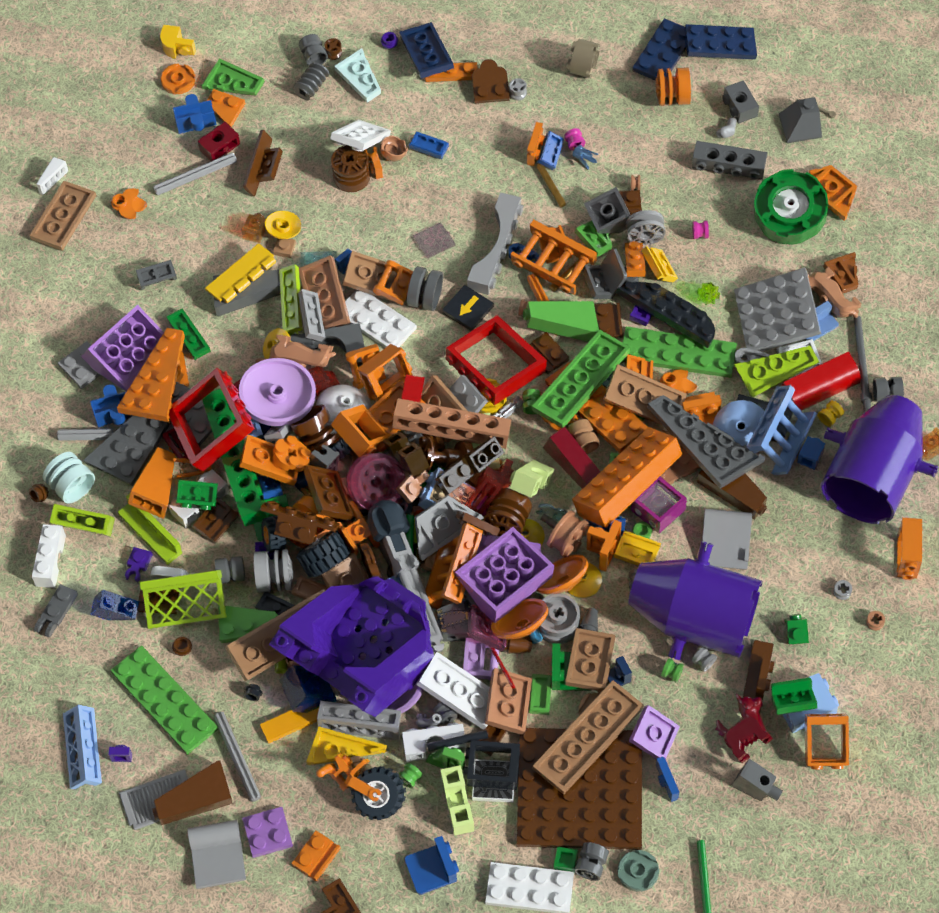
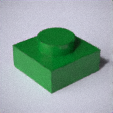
[554,847,579,872]

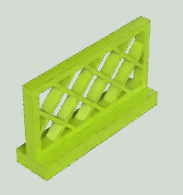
[140,570,226,629]

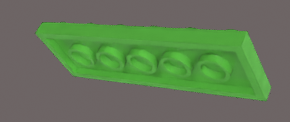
[622,326,737,378]
[532,330,631,428]
[111,645,218,755]

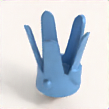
[573,145,598,170]

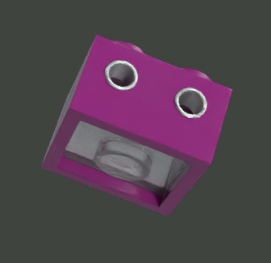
[631,477,687,534]

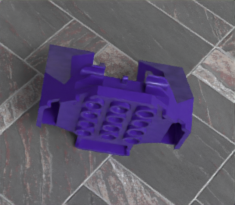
[269,577,434,717]

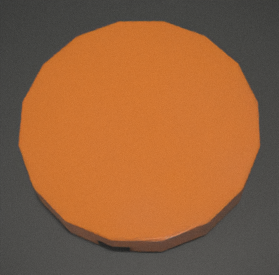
[161,64,196,94]

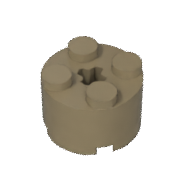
[566,38,600,78]

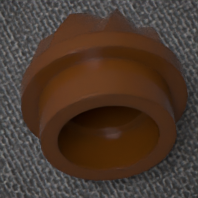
[29,483,49,502]

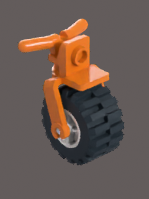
[296,501,380,578]
[316,753,406,820]

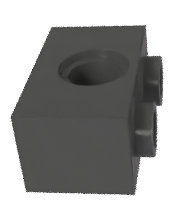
[722,80,759,123]

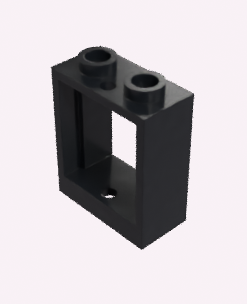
[464,740,520,790]

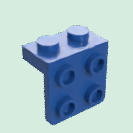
[405,836,459,895]

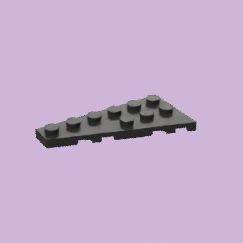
[83,382,190,486]
[647,395,766,489]

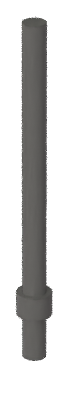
[854,316,872,412]

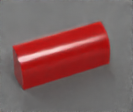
[782,351,861,411]

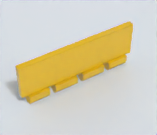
[205,243,276,304]

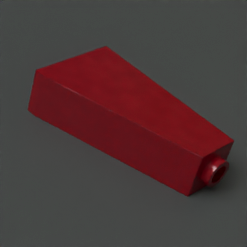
[543,426,601,489]

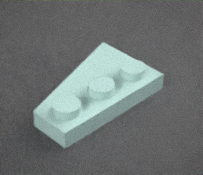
[335,48,381,102]

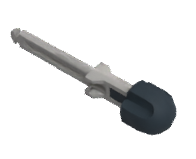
[367,500,444,653]

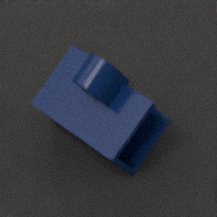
[173,94,217,134]
[90,385,133,427]

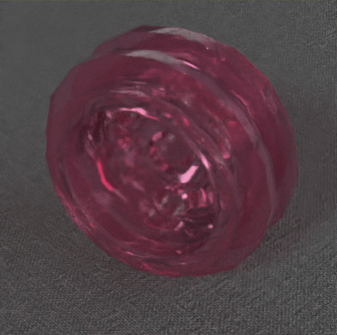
[346,453,405,510]

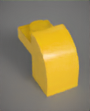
[160,25,196,59]

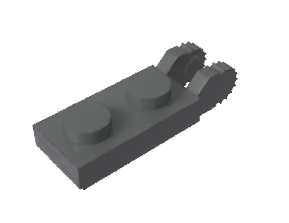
[34,584,78,637]

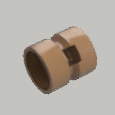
[567,419,600,454]

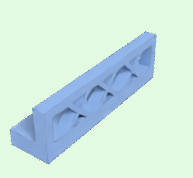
[63,705,102,789]

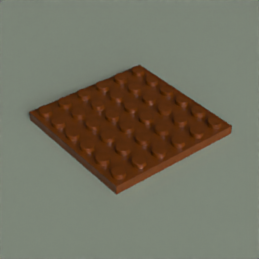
[517,728,642,850]

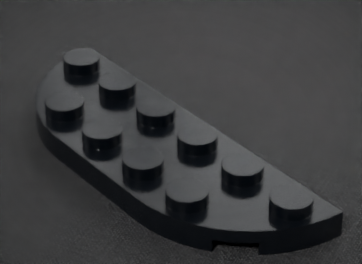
[616,282,715,348]

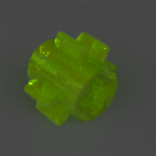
[697,282,720,305]

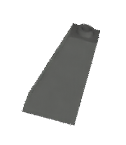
[213,269,281,316]

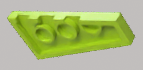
[734,346,819,398]

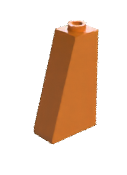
[128,447,176,519]

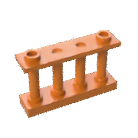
[511,219,597,295]
[425,523,483,609]

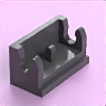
[136,260,177,290]
[309,445,340,471]

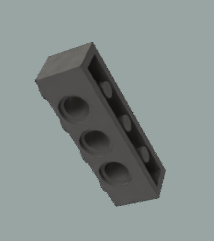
[692,141,768,180]

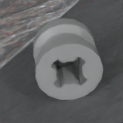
[509,78,527,101]
[692,647,717,672]

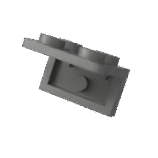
[582,249,627,299]

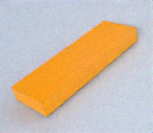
[260,700,319,744]

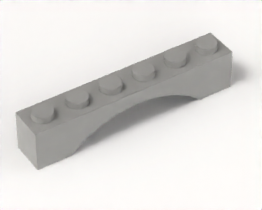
[467,192,524,295]

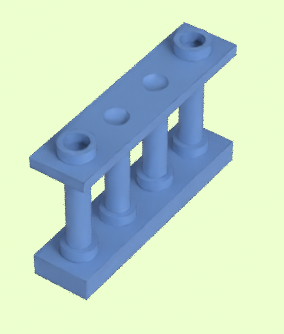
[747,385,817,475]

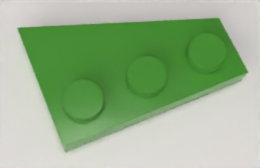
[202,58,265,96]
[218,605,278,643]

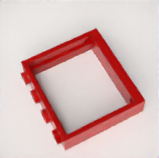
[445,315,547,406]
[168,368,255,471]

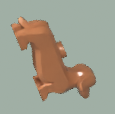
[791,267,861,318]
[255,335,336,368]

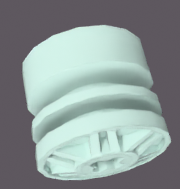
[43,452,95,504]

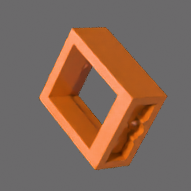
[357,344,413,402]
[331,404,391,458]
[897,517,922,580]
[805,713,849,770]

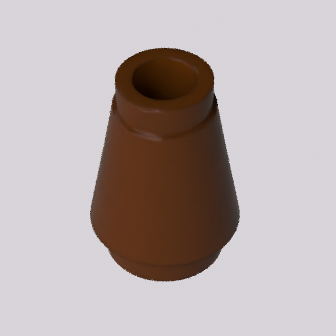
[502,638,532,654]

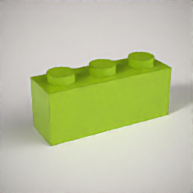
[50,504,115,537]

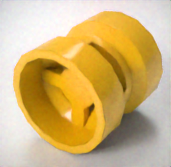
[817,400,844,427]

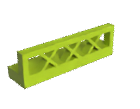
[279,264,303,336]
[118,493,182,565]

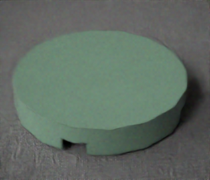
[617,850,659,892]

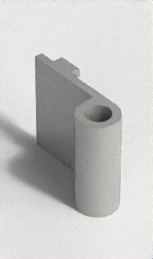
[702,508,752,570]
[188,819,246,889]

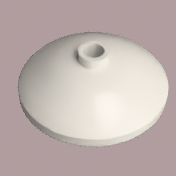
[316,385,372,431]

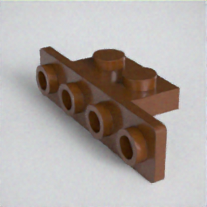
[243,130,283,197]
[260,501,340,545]
[743,640,775,715]

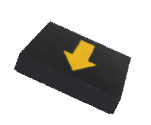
[442,284,494,331]

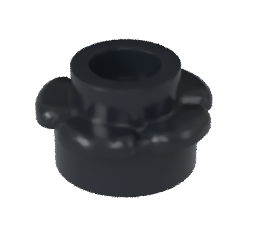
[243,684,263,702]

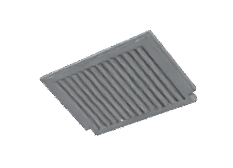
[119,769,188,830]

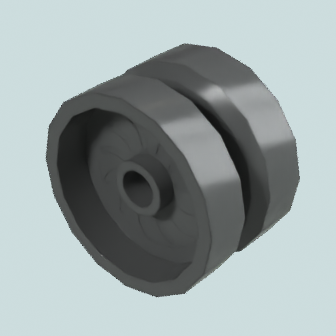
[407,266,443,312]

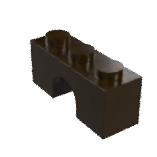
[383,431,430,477]

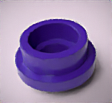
[381,32,398,49]

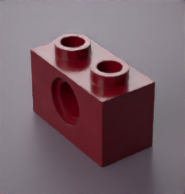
[198,122,240,161]

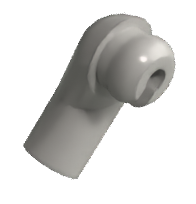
[716,118,737,138]
[416,713,442,728]

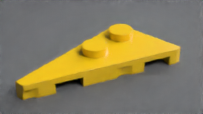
[306,727,387,765]

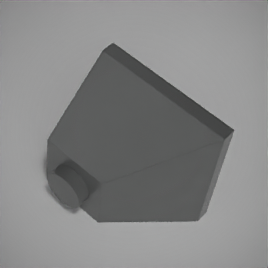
[779,97,822,143]

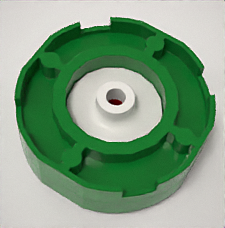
[754,169,828,245]

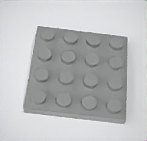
[734,268,821,352]

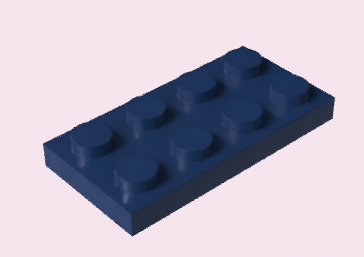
[632,18,686,81]
[399,22,454,79]
[684,24,757,60]

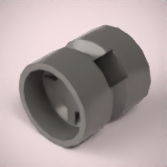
[299,34,328,66]
[873,376,904,403]
[215,556,245,584]
[574,842,609,881]

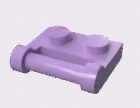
[463,638,502,681]

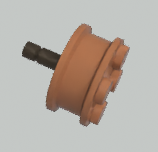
[540,511,590,557]

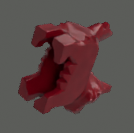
[715,693,773,763]

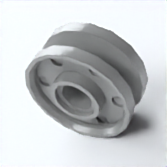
[626,210,666,245]

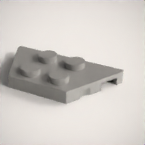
[414,495,484,561]

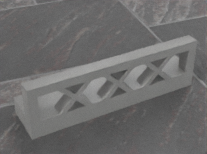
[317,701,401,740]

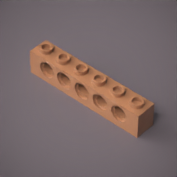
[392,398,512,449]

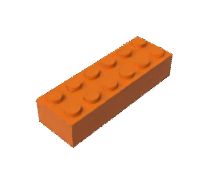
[572,427,683,528]

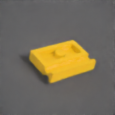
[641,246,678,283]
[614,530,661,566]

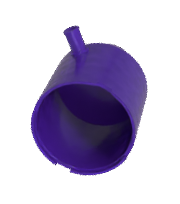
[820,395,938,524]
[628,541,763,660]

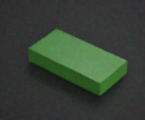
[529,674,552,715]

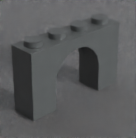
[290,323,365,378]

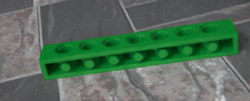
[202,388,266,527]

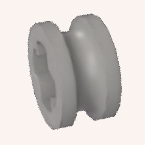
[834,580,852,600]

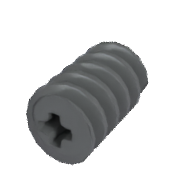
[293,62,330,101]

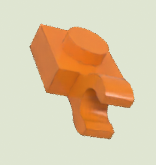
[365,147,383,179]

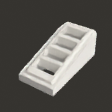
[37,157,68,195]

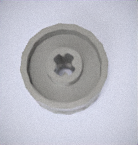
[538,593,580,644]

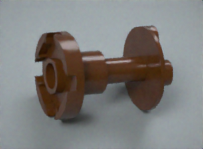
[419,436,474,473]

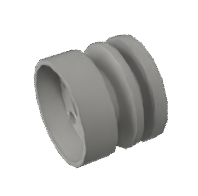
[254,549,293,593]

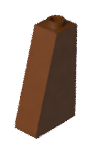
[697,470,767,520]
[152,760,233,826]

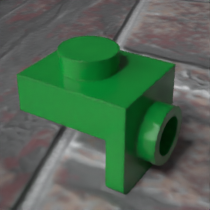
[784,614,809,645]

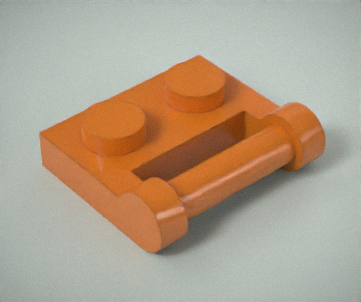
[373,260,413,305]
[345,343,386,389]

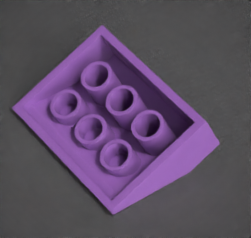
[81,305,164,391]
[455,527,554,623]

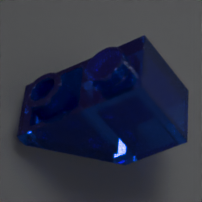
[90,590,139,621]

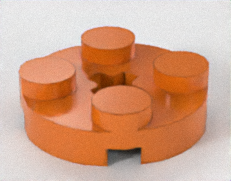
[272,435,311,472]

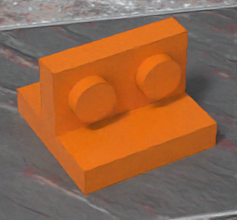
[682,392,721,425]
[587,519,622,572]

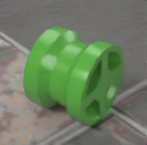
[661,658,684,682]
[398,763,423,788]

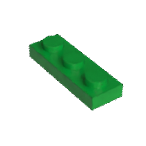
[167,308,211,360]

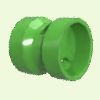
[522,389,541,414]

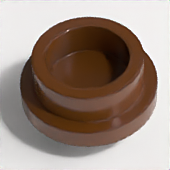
[172,637,192,656]

